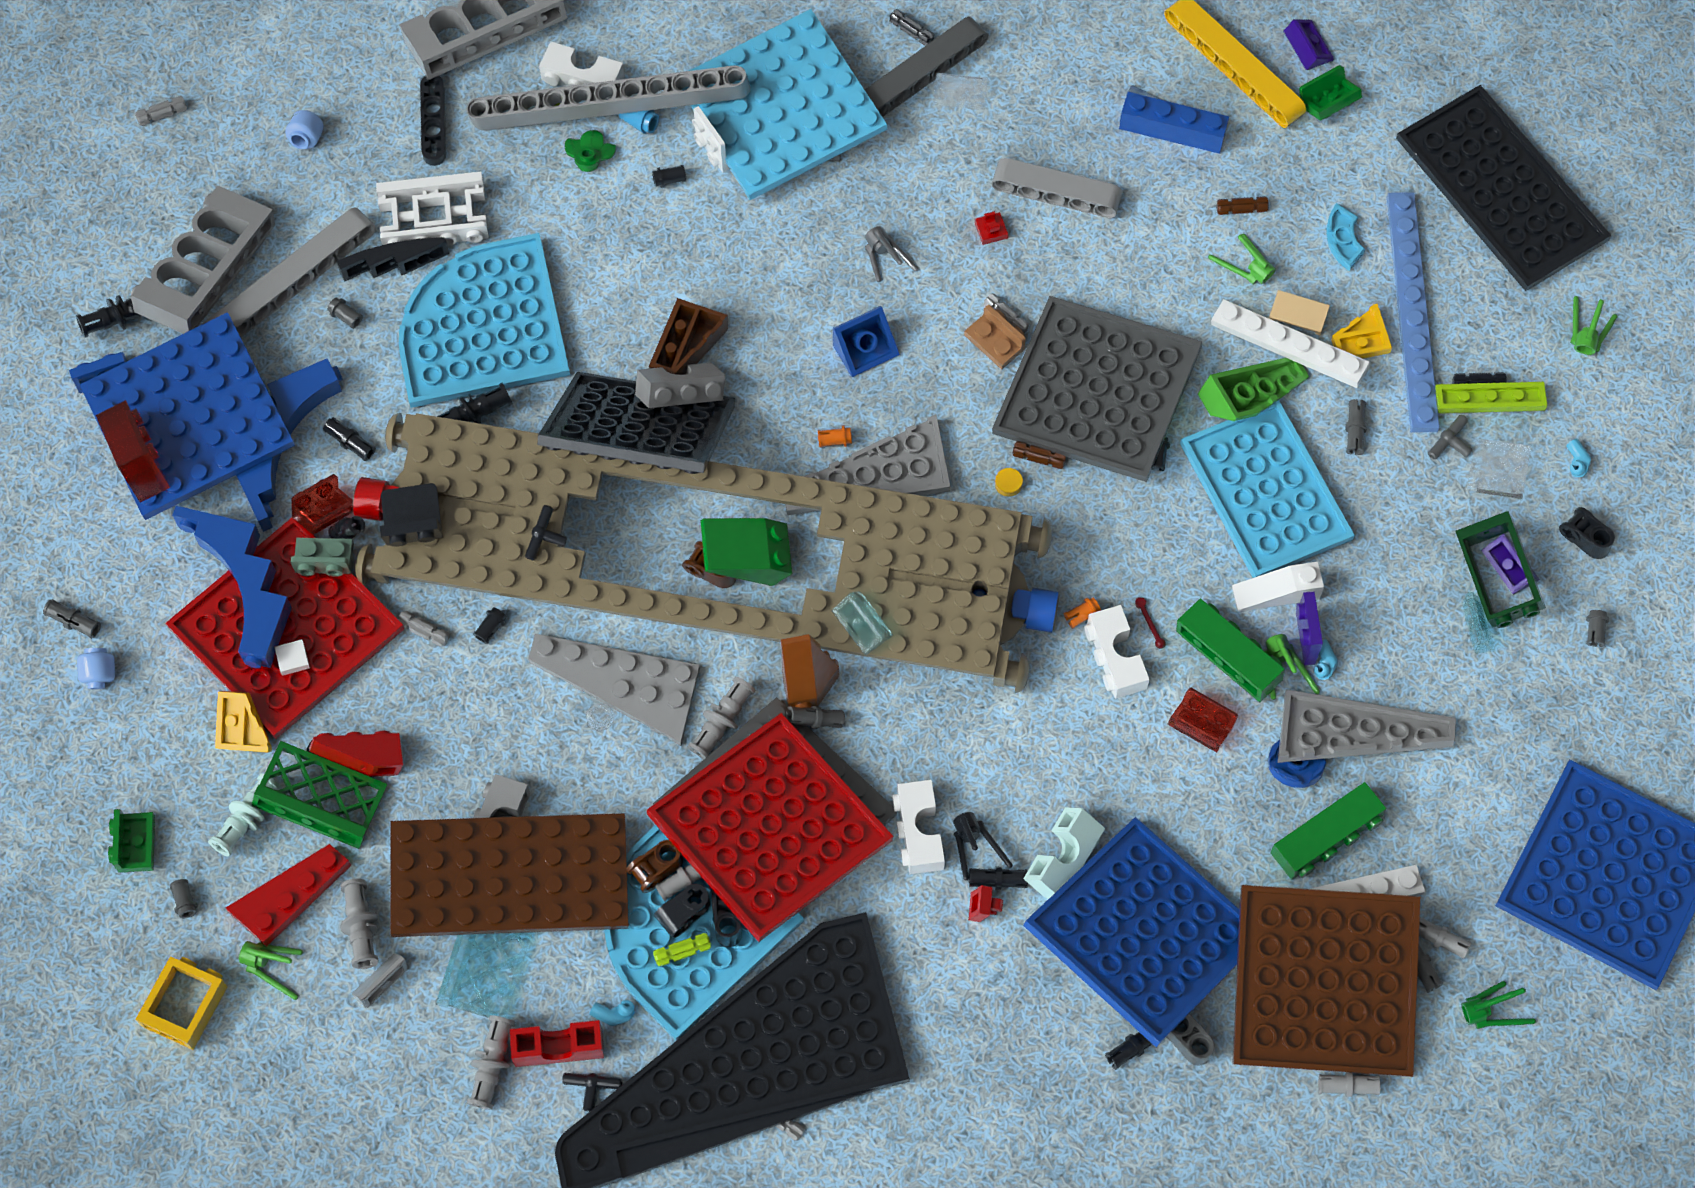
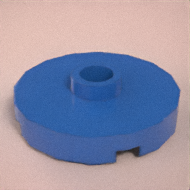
[1268,739,1326,788]

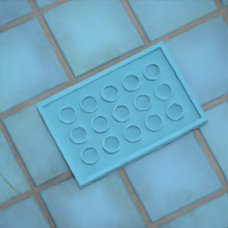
[1180,400,1355,578]

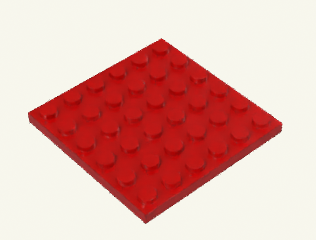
[165,516,405,739]
[647,713,894,942]

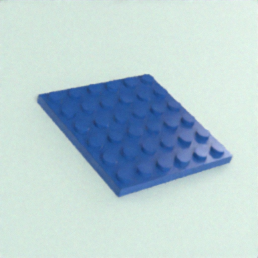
[80,312,296,520]
[1495,759,1695,990]
[1023,817,1240,1048]

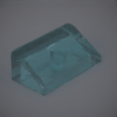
[831,591,893,655]
[1462,592,1495,654]

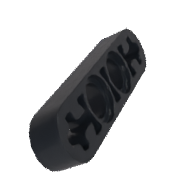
[420,75,446,166]

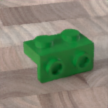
[1299,65,1362,121]
[108,809,155,873]

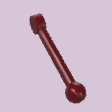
[1135,597,1166,649]

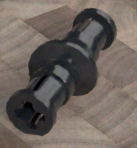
[76,295,142,338]
[436,382,513,424]

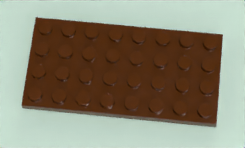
[390,813,628,937]

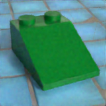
[700,518,793,586]

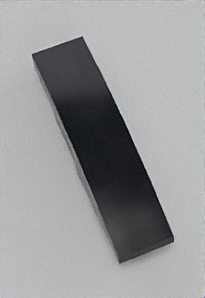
[336,237,450,282]

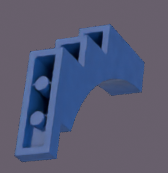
[236,358,343,532]
[172,506,292,668]

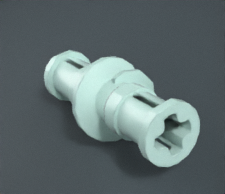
[208,774,281,856]

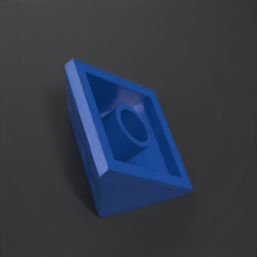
[833,306,900,377]

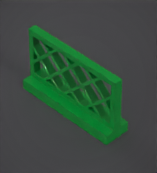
[251,741,387,849]

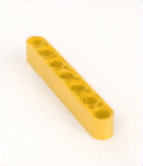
[1164,0,1306,128]

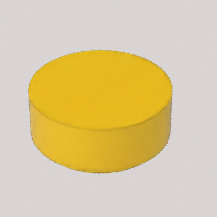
[995,468,1023,497]

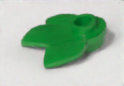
[565,130,616,172]

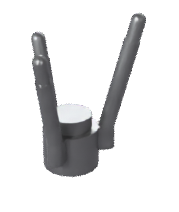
[865,226,918,282]

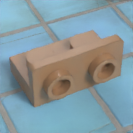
[964,304,1026,370]

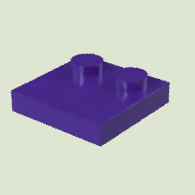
[1296,592,1323,665]

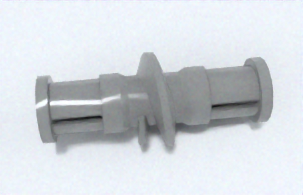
[687,676,756,759]
[340,878,378,969]
[466,1015,516,1110]

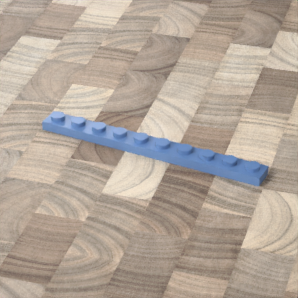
[1387,192,1439,433]

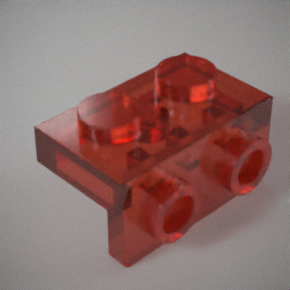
[291,474,353,535]
[1167,687,1239,753]

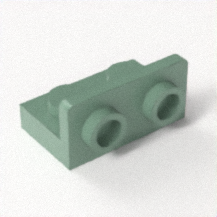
[291,538,354,577]

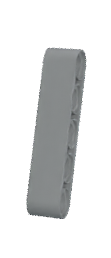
[991,158,1123,218]

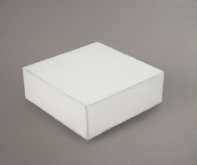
[275,640,310,676]

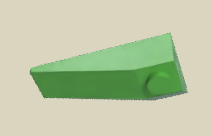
[1198,358,1309,421]

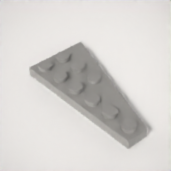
[785,414,950,515]
[528,634,700,746]
[1278,689,1456,763]

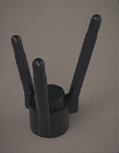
[953,812,1013,881]

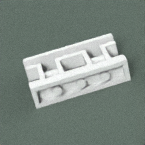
[376,171,489,246]

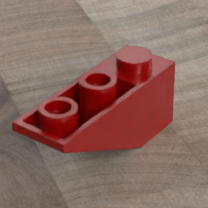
[309,730,403,777]

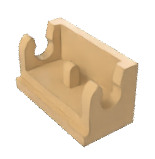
[1269,290,1330,336]

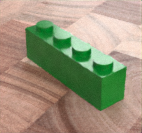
[1176,598,1285,703]
[1270,782,1387,880]

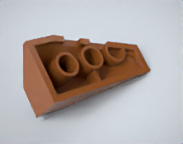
[781,634,839,708]

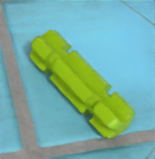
[653,933,711,967]

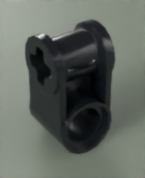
[1559,507,1615,559]
[654,884,710,938]
[712,890,742,947]

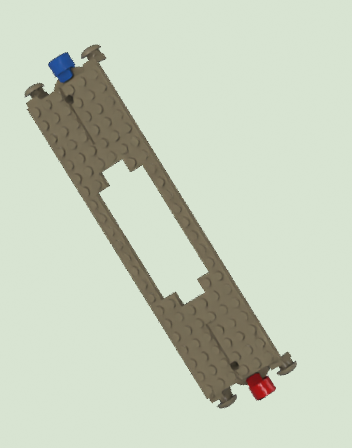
[353,413,1060,694]

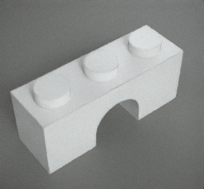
[539,41,625,100]
[1084,605,1149,699]
[892,780,945,874]

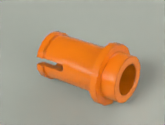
[818,425,852,448]
[1064,597,1101,629]

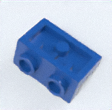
[69,352,127,394]

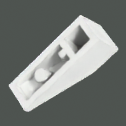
[1232,562,1324,612]

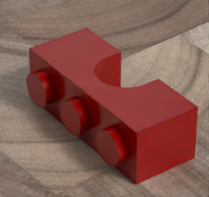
[510,1020,604,1067]

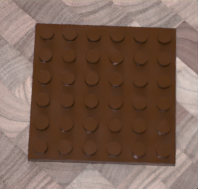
[1232,885,1420,1077]

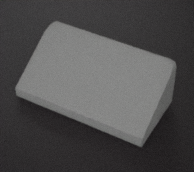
[352,953,408,1008]

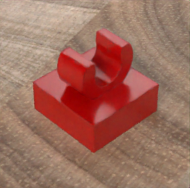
[975,211,1008,245]
[968,885,1003,922]

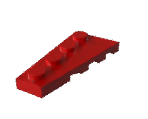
[225,844,351,947]

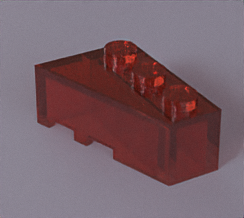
[96,400,170,502]

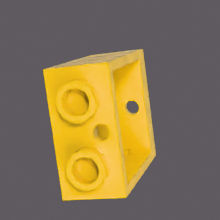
[135,956,228,1050]

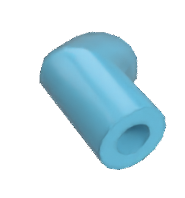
[589,1000,634,1026]

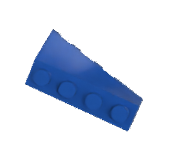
[1119,85,1229,154]

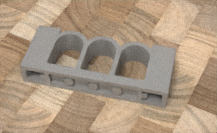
[399,0,568,80]
[131,186,275,334]

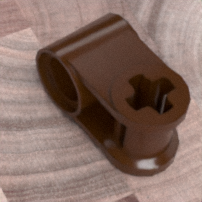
[682,541,737,589]
[626,840,683,893]

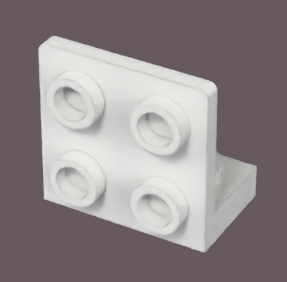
[692,106,730,173]

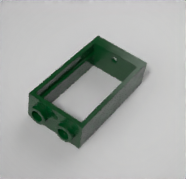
[1455,511,1546,628]

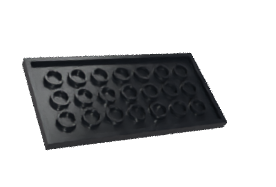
[1396,85,1611,292]

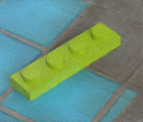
[1435,382,1547,414]

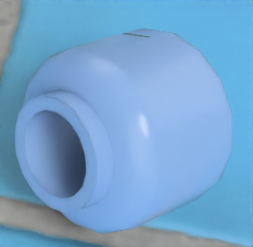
[285,110,324,149]
[77,648,115,689]

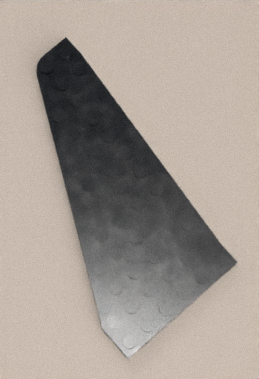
[555,912,910,1188]

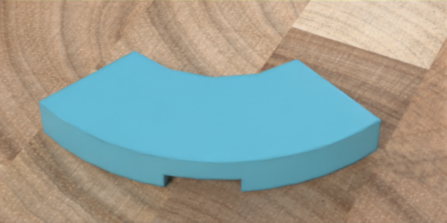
[1326,203,1365,271]

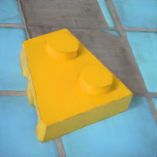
[1331,304,1392,359]
[215,691,272,753]

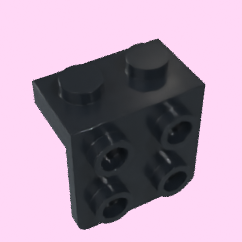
[380,483,443,547]

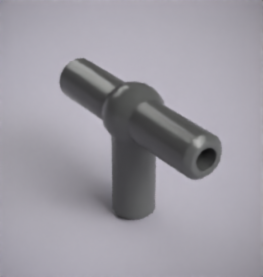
[1428,415,1472,459]

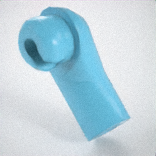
[1566,439,1591,478]
[1314,639,1338,680]

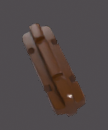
[1216,196,1269,215]
[1012,441,1066,469]

